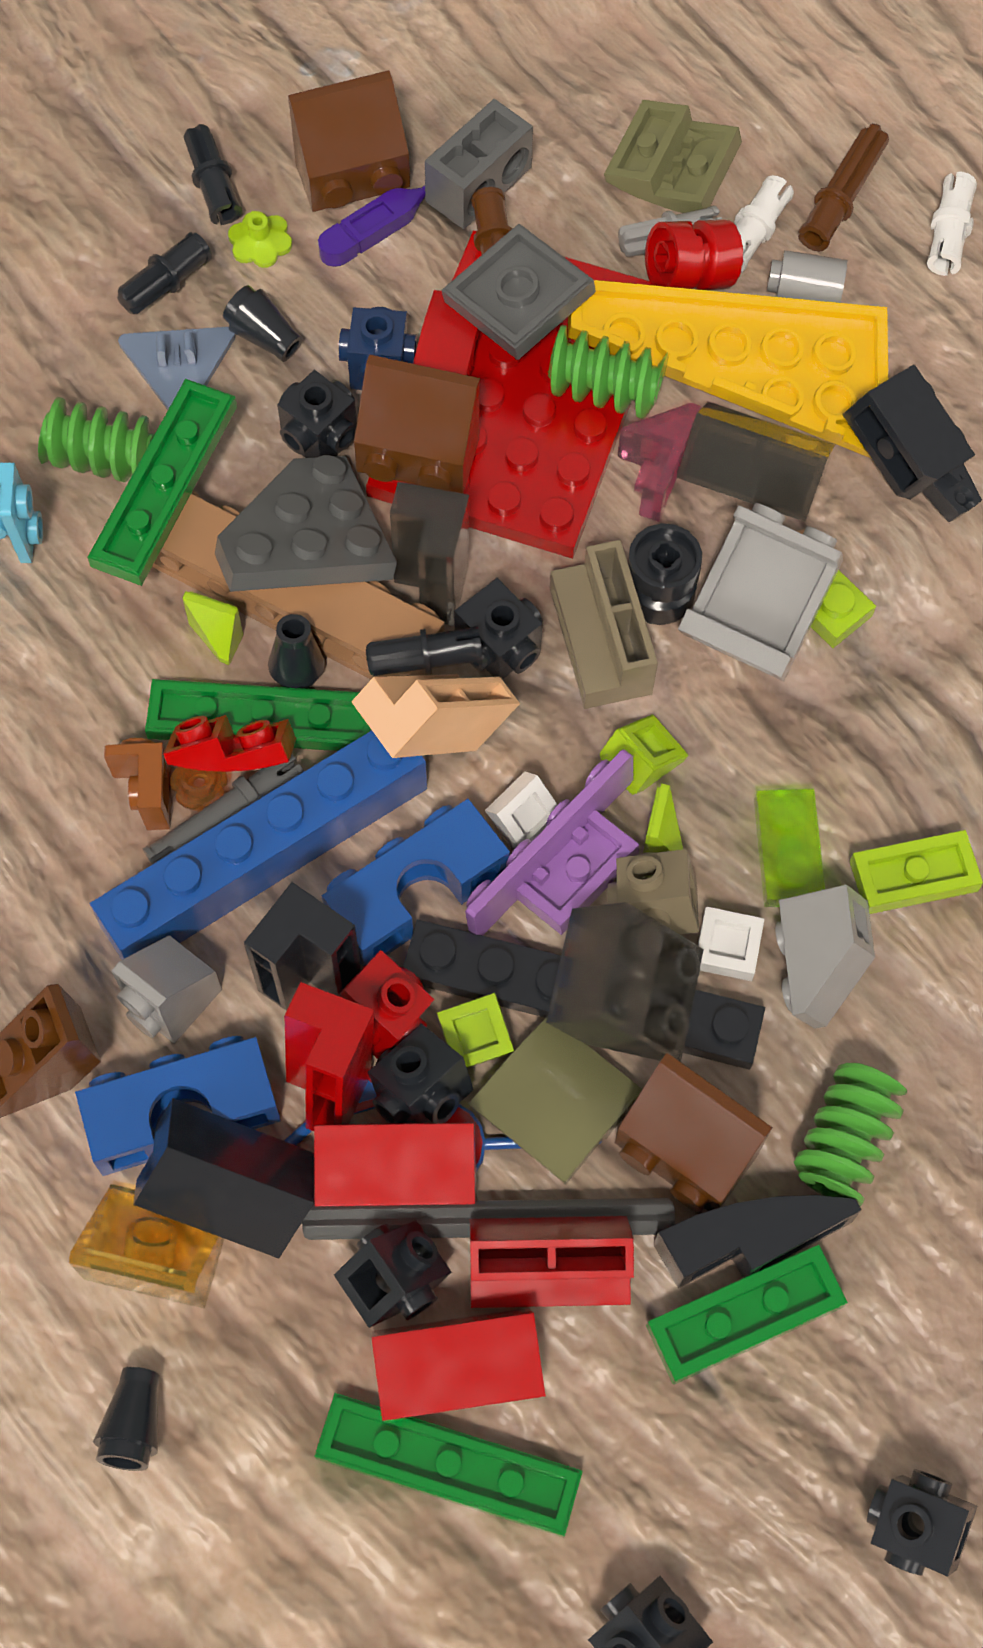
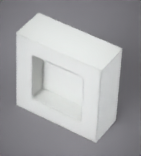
[485,771,557,850]
[693,907,764,981]

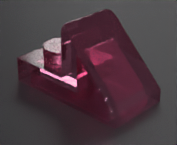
[617,403,701,522]

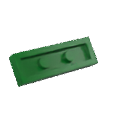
[646,1245,848,1385]

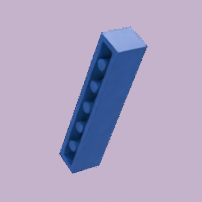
[89,730,427,960]

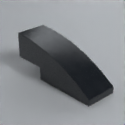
[653,1195,862,1289]

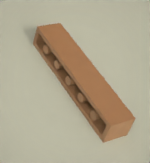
[152,490,445,679]

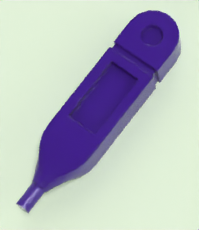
[318,185,425,267]

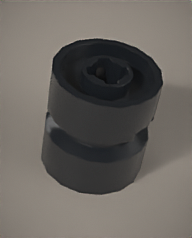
[628,523,702,625]

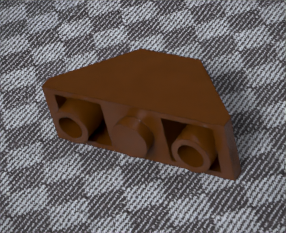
[0,984,101,1118]

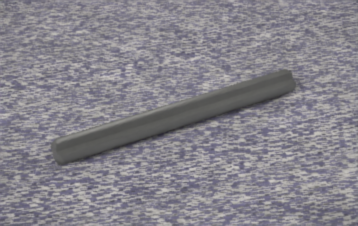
[302,1198,675,1240]

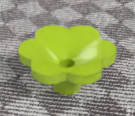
[228,211,292,268]

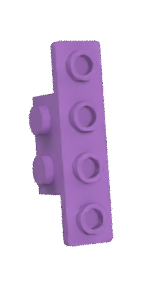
[465,749,639,936]

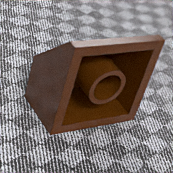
[288,70,410,212]
[354,354,480,495]
[614,1053,773,1213]

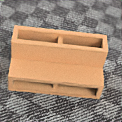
[352,674,520,758]

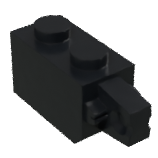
[842,364,982,522]

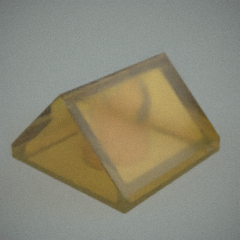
[69,1184,224,1309]

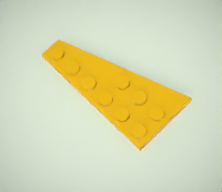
[568,280,888,459]

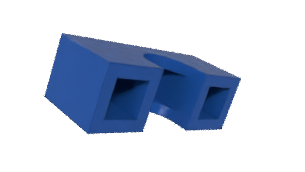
[321,799,510,967]
[75,1036,281,1176]

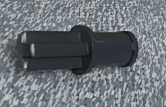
[183,124,242,225]
[117,232,212,314]
[366,626,483,676]

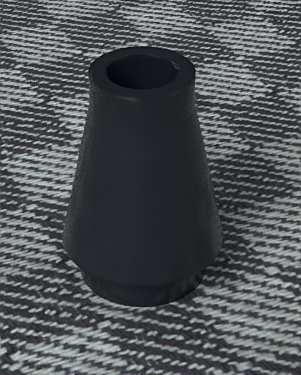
[222,285,303,362]
[268,614,324,689]
[93,1367,160,1471]

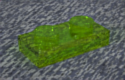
[754,789,825,907]

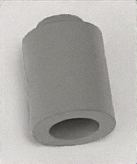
[767,250,848,303]

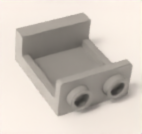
[678,503,843,682]

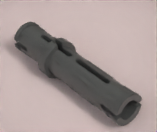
[143,754,304,864]

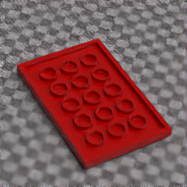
[366,230,652,559]

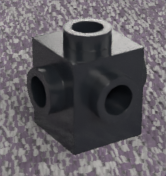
[277,369,357,458]
[454,578,543,680]
[368,1024,474,1123]
[334,1220,452,1328]
[867,1469,978,1577]
[588,1576,713,1648]

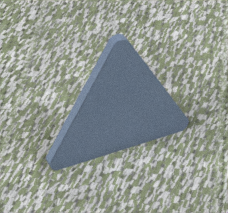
[118,327,235,410]

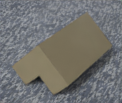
[549,540,658,709]

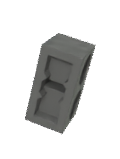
[425,99,533,229]

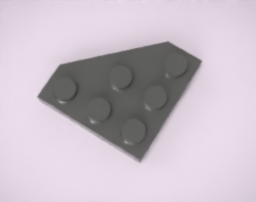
[215,455,397,592]

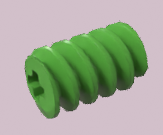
[548,325,668,420]
[38,397,155,483]
[794,1063,907,1206]

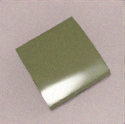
[604,100,742,213]
[469,1015,642,1185]

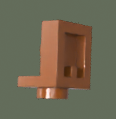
[104,738,171,830]

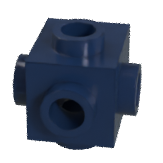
[339,307,417,390]

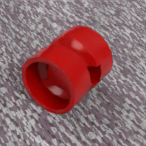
[645,219,743,290]

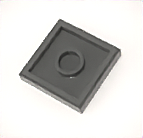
[441,224,596,360]

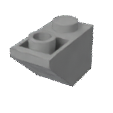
[775,884,875,1029]
[111,935,222,1044]

